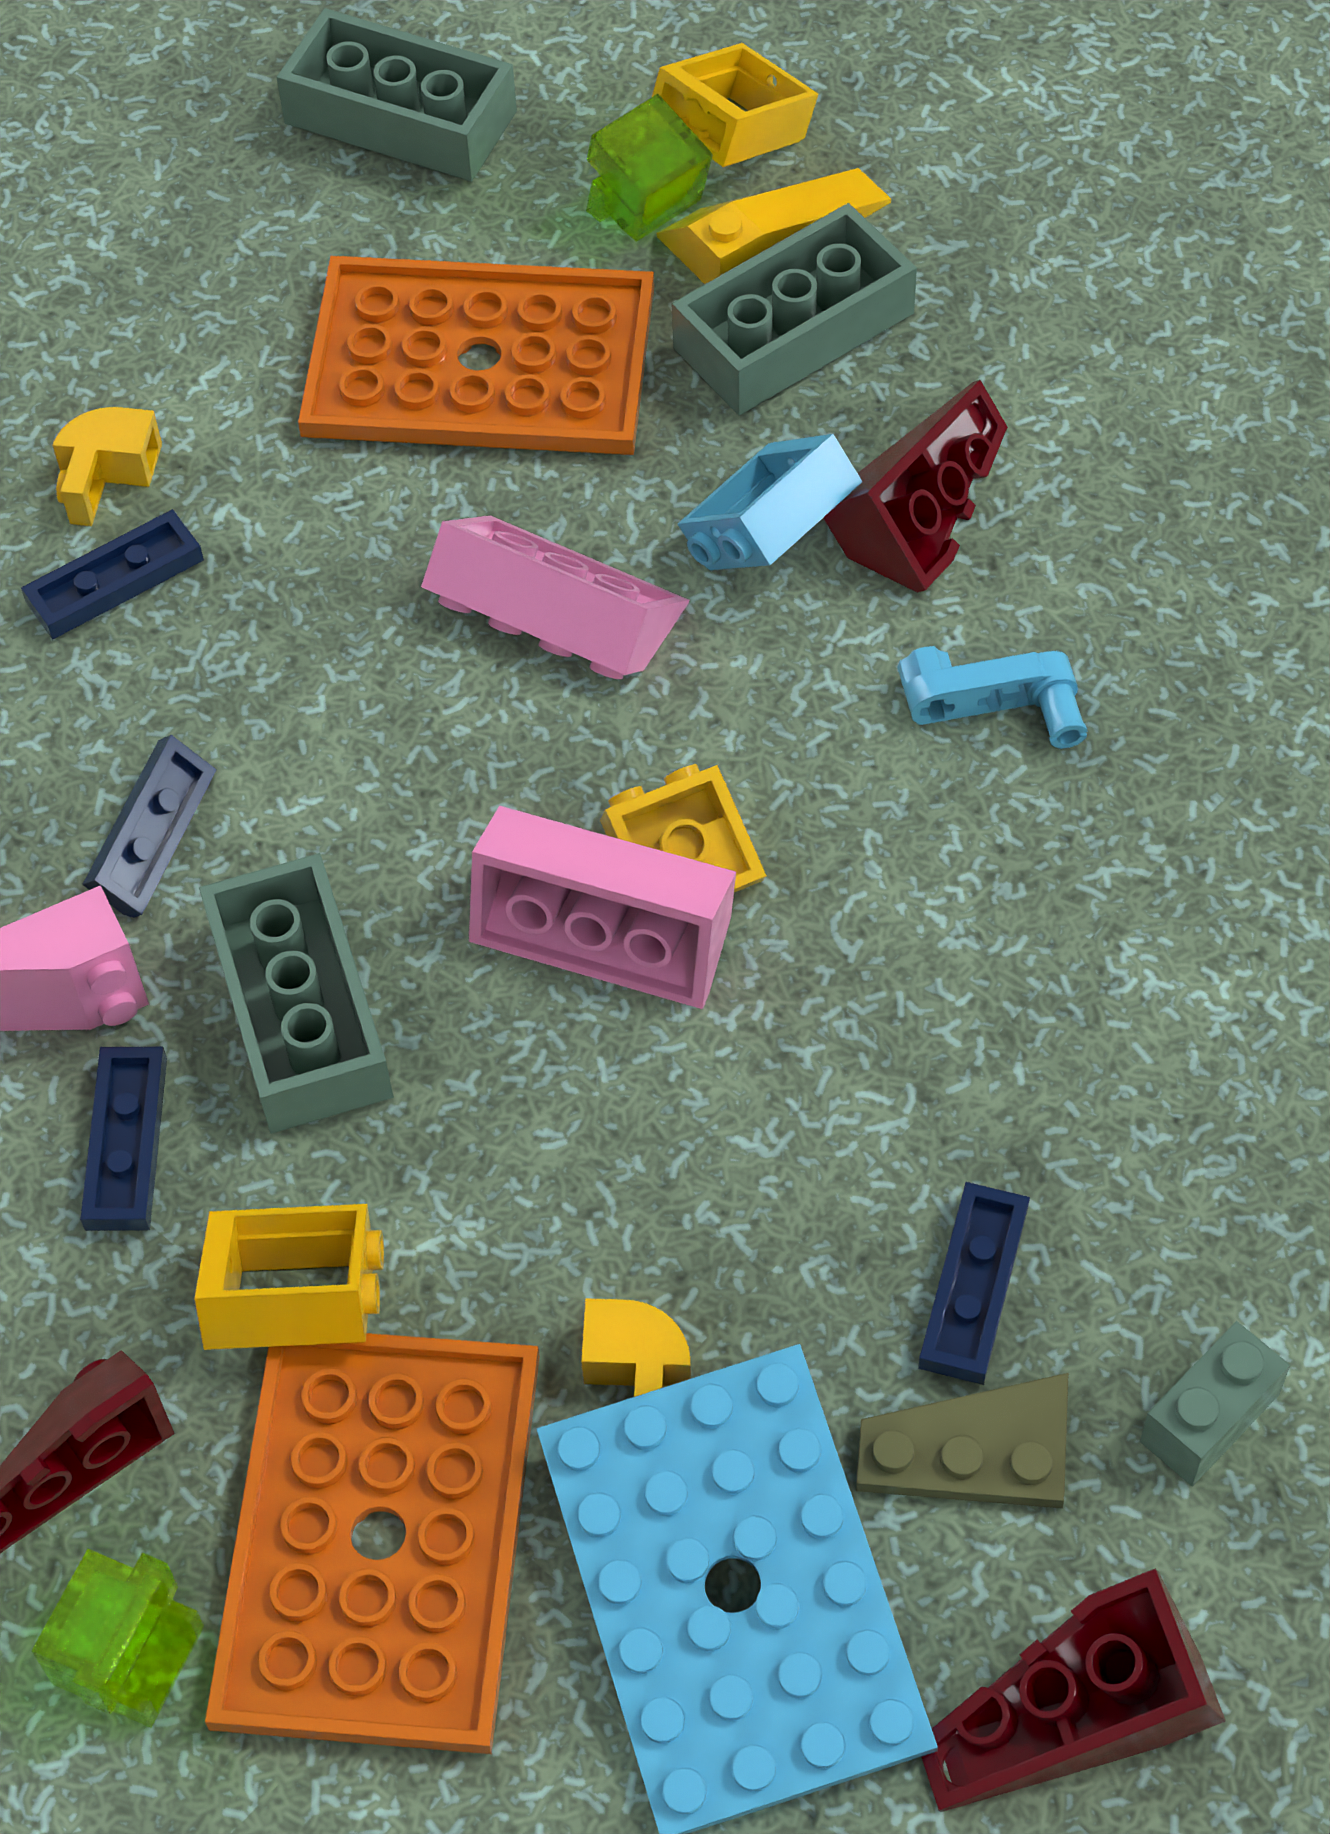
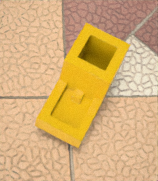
[52,407,162,526]
[581,1298,691,1397]

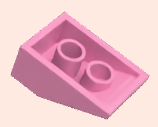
[0,885,149,1031]

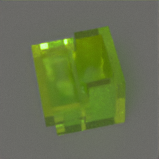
[586,94,713,242]
[31,1548,204,1728]

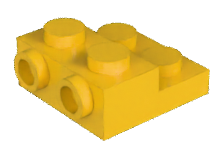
[600,764,767,893]

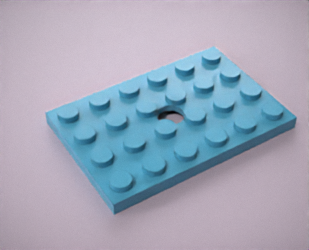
[536,1344,938,1834]

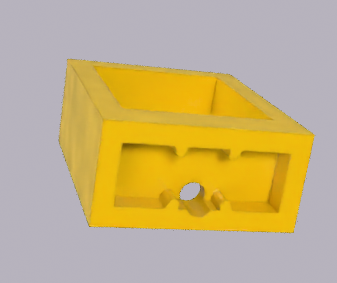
[647,43,819,167]
[194,1204,384,1350]

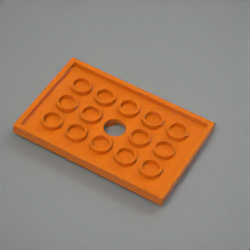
[298,256,655,455]
[205,1333,540,1754]

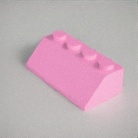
[421,516,689,679]
[469,806,736,1009]

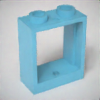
[678,434,863,570]

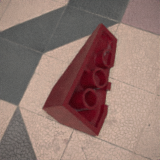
[823,380,1008,593]
[0,1350,175,1553]
[921,1568,1226,1812]

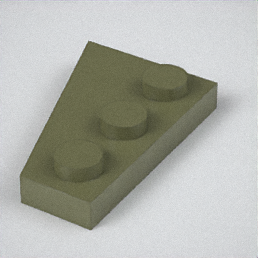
[856,1373,1069,1509]

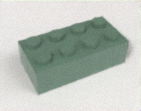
[276,8,517,182]
[672,203,917,416]
[199,853,394,1134]

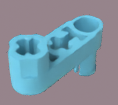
[897,646,1088,749]

